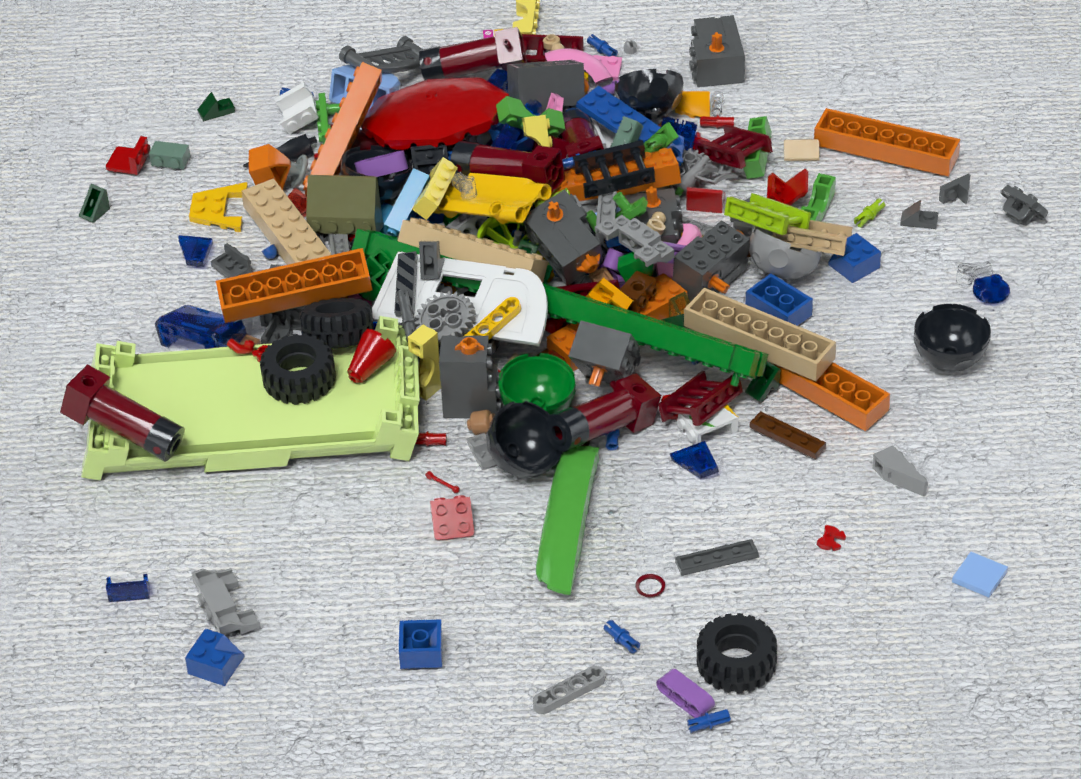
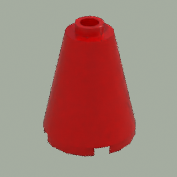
[347,329,396,383]

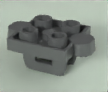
[1000,185,1048,226]

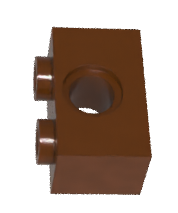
[619,271,657,313]

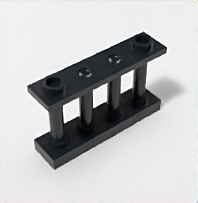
[572,140,655,199]

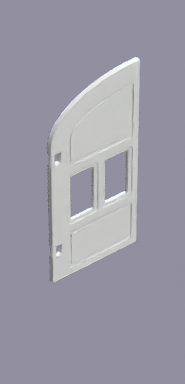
[372,252,548,346]

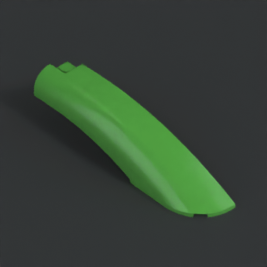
[536,446,599,595]

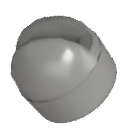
[624,40,637,54]

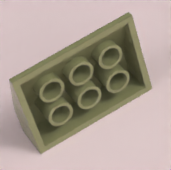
[306,175,383,235]

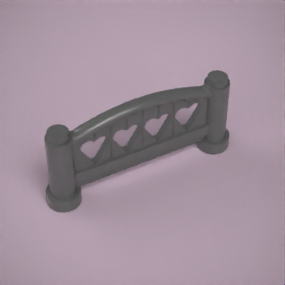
[339,36,422,73]

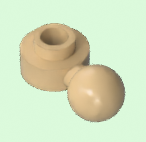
[543,34,564,51]
[646,212,666,235]

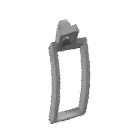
[694,164,739,185]

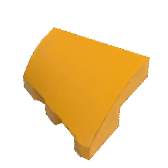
[675,91,710,118]
[586,277,633,309]

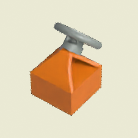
[249,144,308,190]

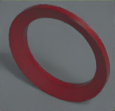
[635,574,665,597]

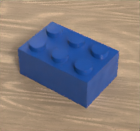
[745,273,813,326]

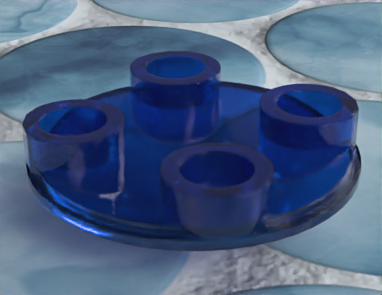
[973,274,1010,304]

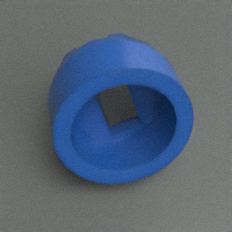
[262,244,277,259]

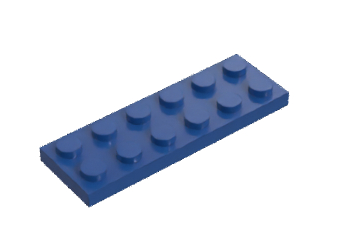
[576,86,661,143]

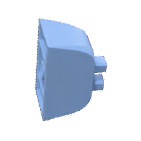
[329,64,400,111]

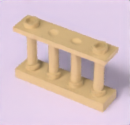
[772,220,853,256]

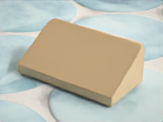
[783,139,819,161]

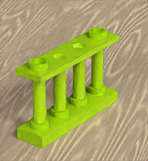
[724,193,811,235]

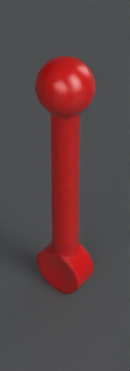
[425,471,460,493]

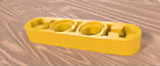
[463,297,522,340]

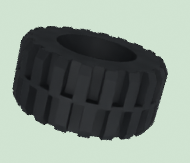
[300,298,374,349]
[260,334,336,404]
[697,613,777,694]

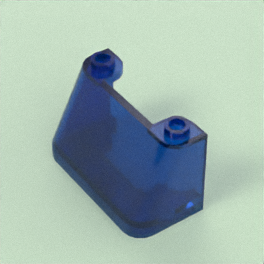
[155,305,247,349]

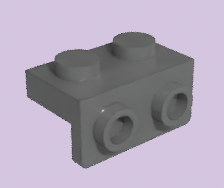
[211,243,252,278]

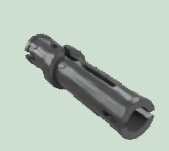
[396,289,416,342]

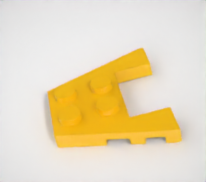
[189,182,248,232]

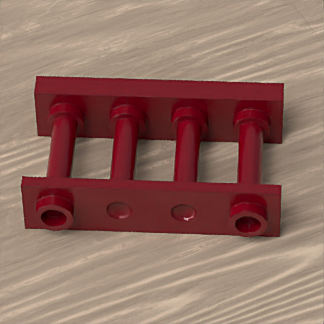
[522,34,584,63]
[694,125,773,169]
[658,371,743,426]

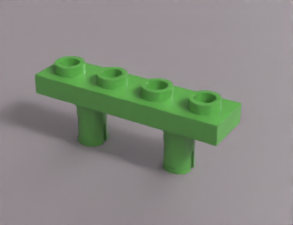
[315,93,341,144]
[644,122,679,153]
[586,192,648,232]

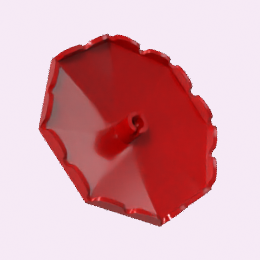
[361,77,509,150]

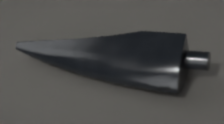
[243,134,317,167]

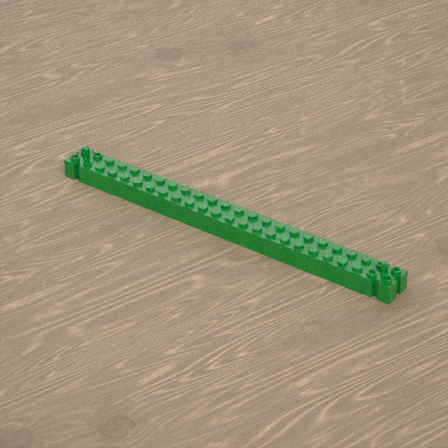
[352,229,769,386]

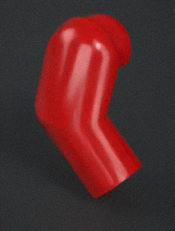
[227,339,255,354]

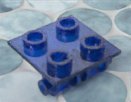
[661,116,697,151]

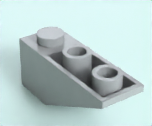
[873,446,928,496]

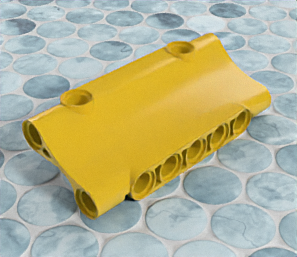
[433,173,552,224]

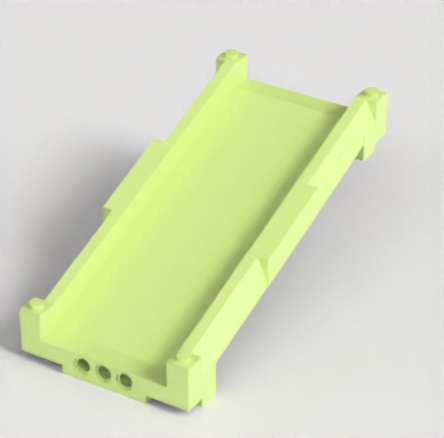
[81,316,420,480]

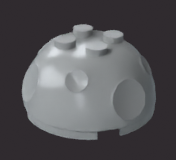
[749,226,822,283]

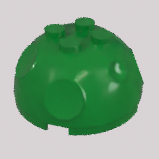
[498,353,576,415]

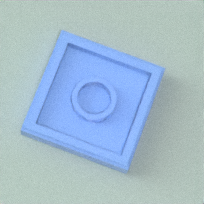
[952,552,1008,597]

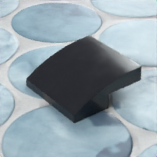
[410,144,449,175]

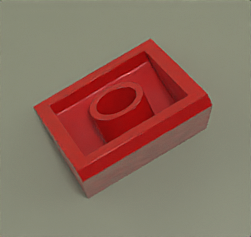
[686,187,726,213]

